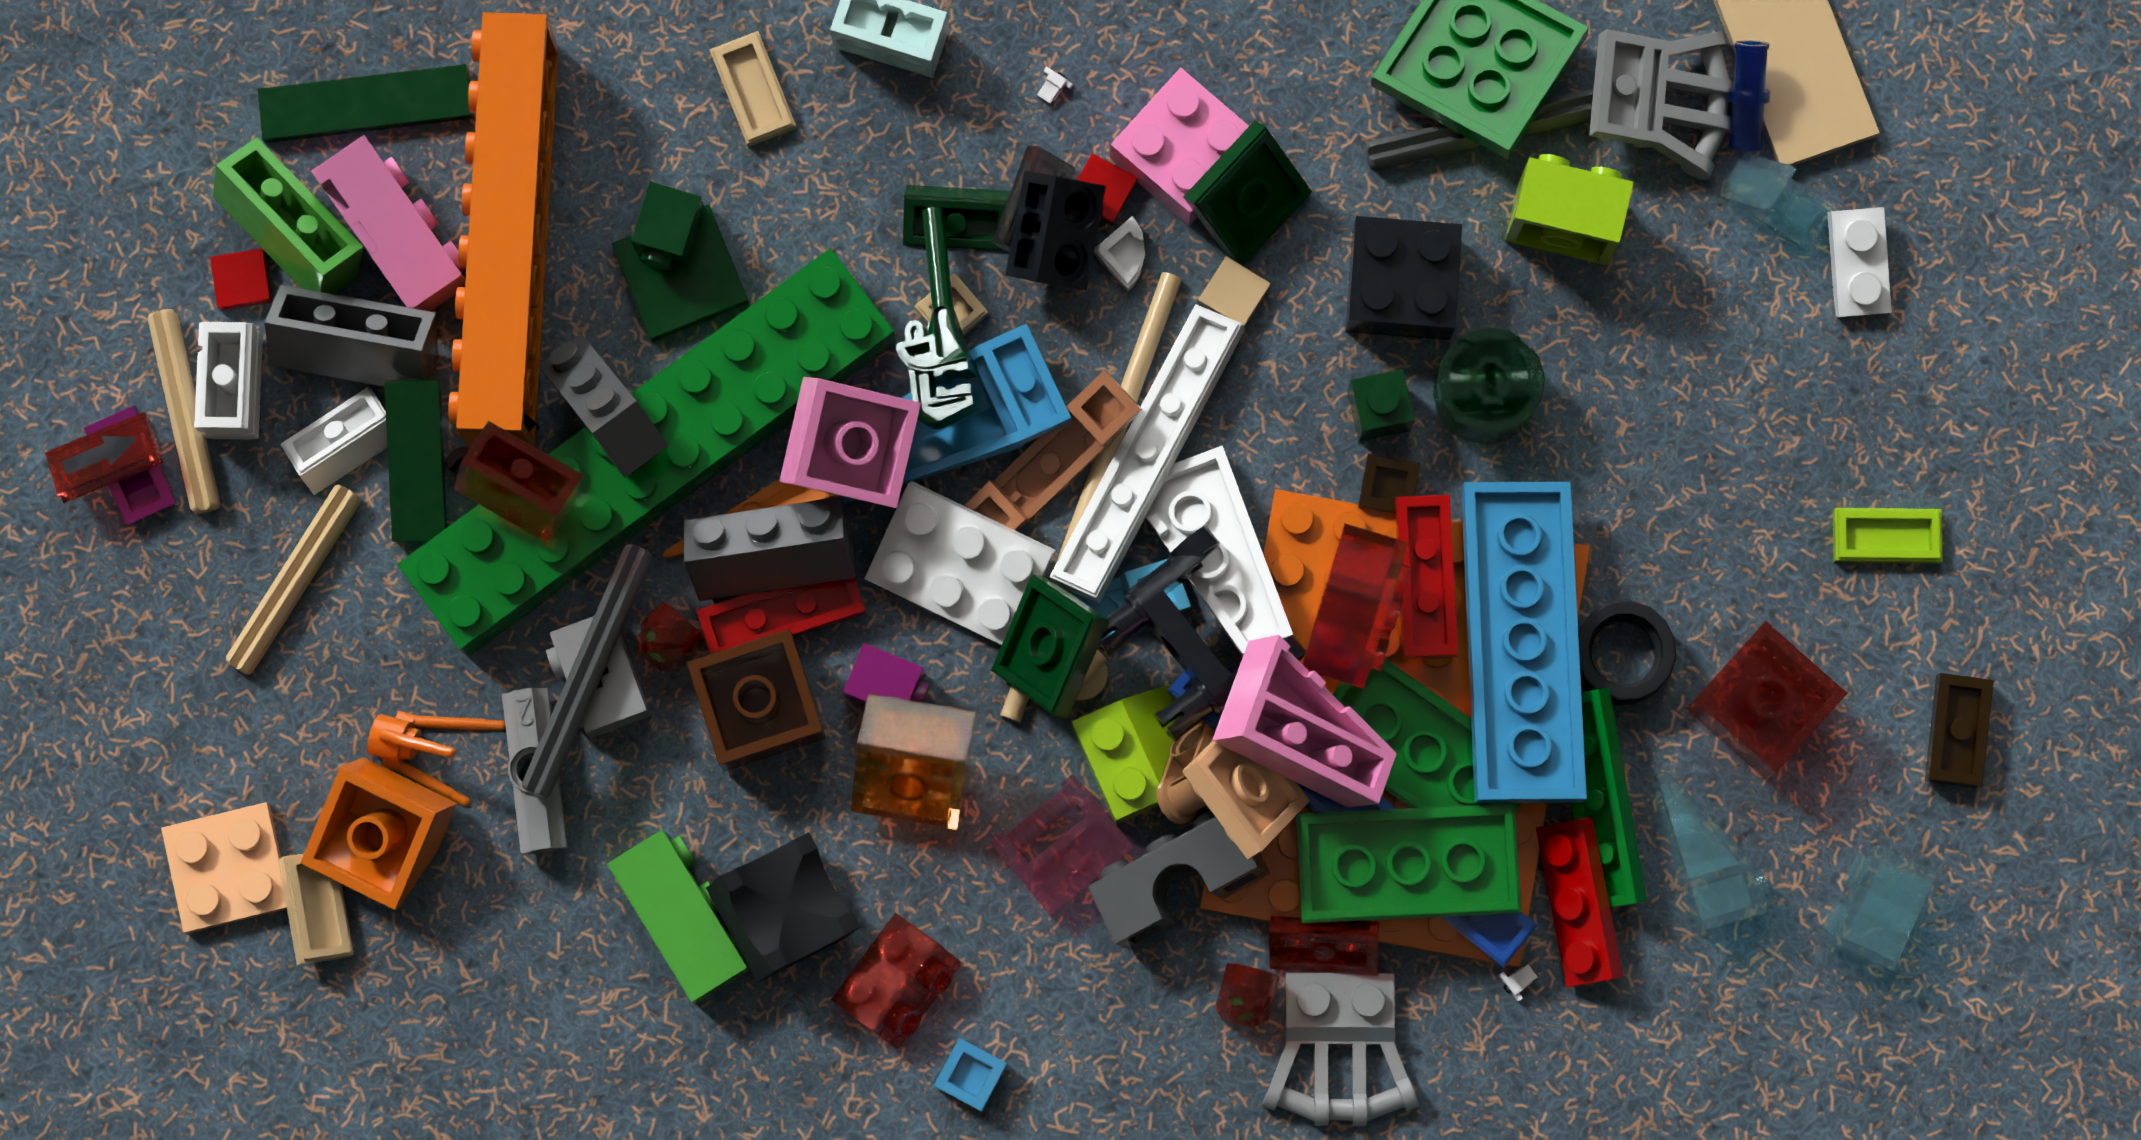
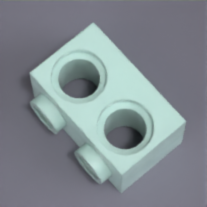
[830,0,949,78]

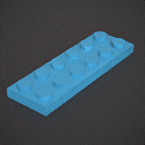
[1461,482,1587,804]

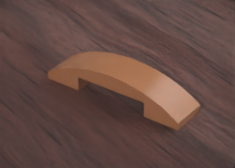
[964,370,1142,532]

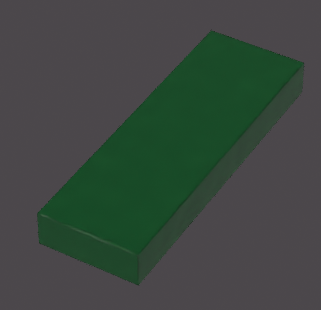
[384,379,447,542]

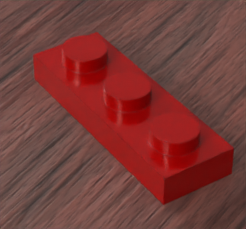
[1395,495,1458,659]
[696,578,866,654]
[1536,817,1624,988]

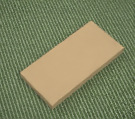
[1713,0,1880,170]

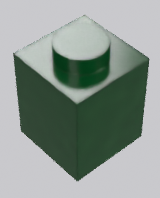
[631,181,705,270]
[1347,369,1415,442]

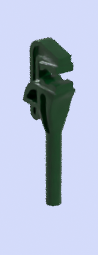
[895,207,980,429]

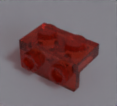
[831,913,961,1049]

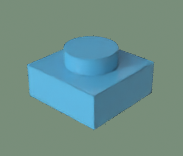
[934,1038,1007,1112]

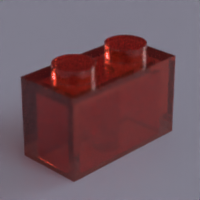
[454,421,583,543]

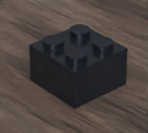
[1345,216,1462,340]

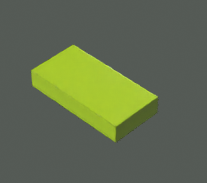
[1833,508,1943,564]

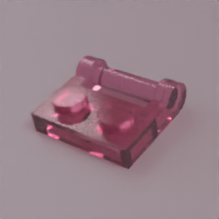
[989,774,1134,917]

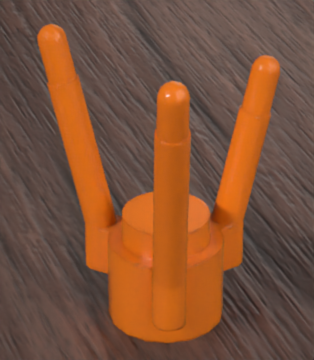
[367,711,506,807]

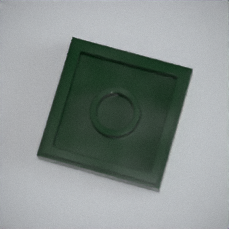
[1183,121,1312,266]
[611,204,749,342]
[991,574,1109,718]

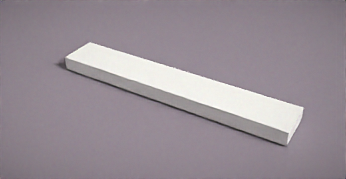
[1049,304,1245,604]

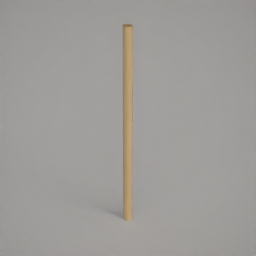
[1000,272,1182,723]

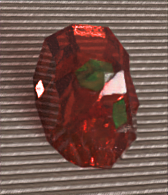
[637,601,705,672]
[1215,963,1280,1028]

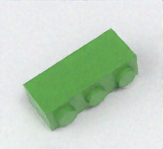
[213,137,363,294]
[607,829,751,1005]

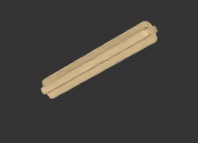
[147,309,221,514]
[226,485,361,675]

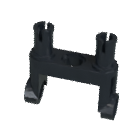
[1099,526,1307,742]

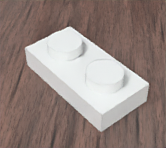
[1827,207,1892,317]

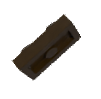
[1925,673,1994,788]

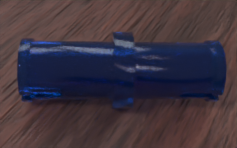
[1727,40,1770,151]

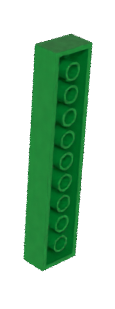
[397,248,896,657]

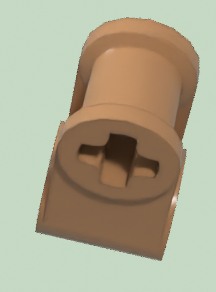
[1156,719,1216,825]

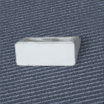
[281,386,387,495]

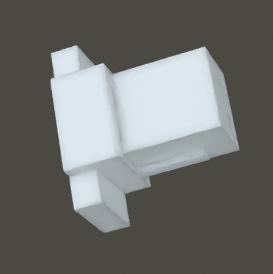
[1037,66,1073,104]
[1499,964,1538,1002]

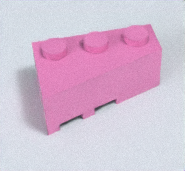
[311,135,466,311]
[1212,635,1397,808]

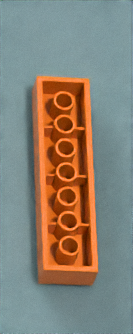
[448,12,559,454]

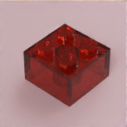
[1303,523,1412,689]
[1685,621,1848,780]

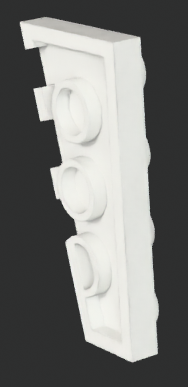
[1145,446,1293,656]

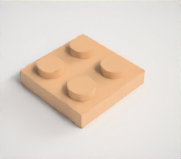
[1182,741,1310,859]
[161,802,287,934]

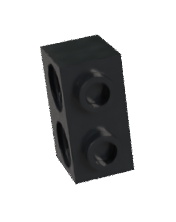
[1005,171,1106,290]

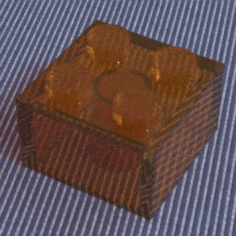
[851,694,976,830]

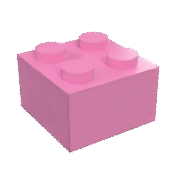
[1110,67,1249,227]
[779,377,921,508]

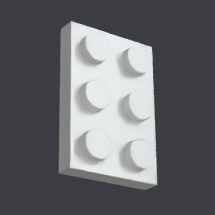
[864,481,1056,645]

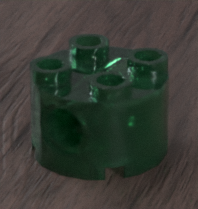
[1433,328,1545,445]

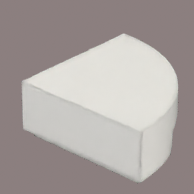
[1093,216,1145,291]

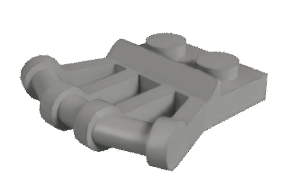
[1589,29,1735,181]
[1262,973,1419,1126]

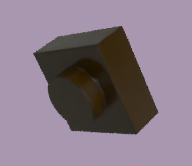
[1358,454,1420,514]

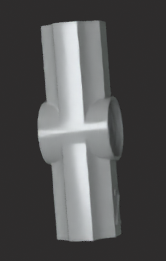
[502,688,569,855]

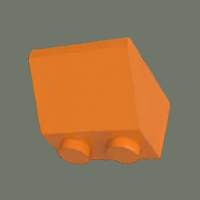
[300,757,458,910]

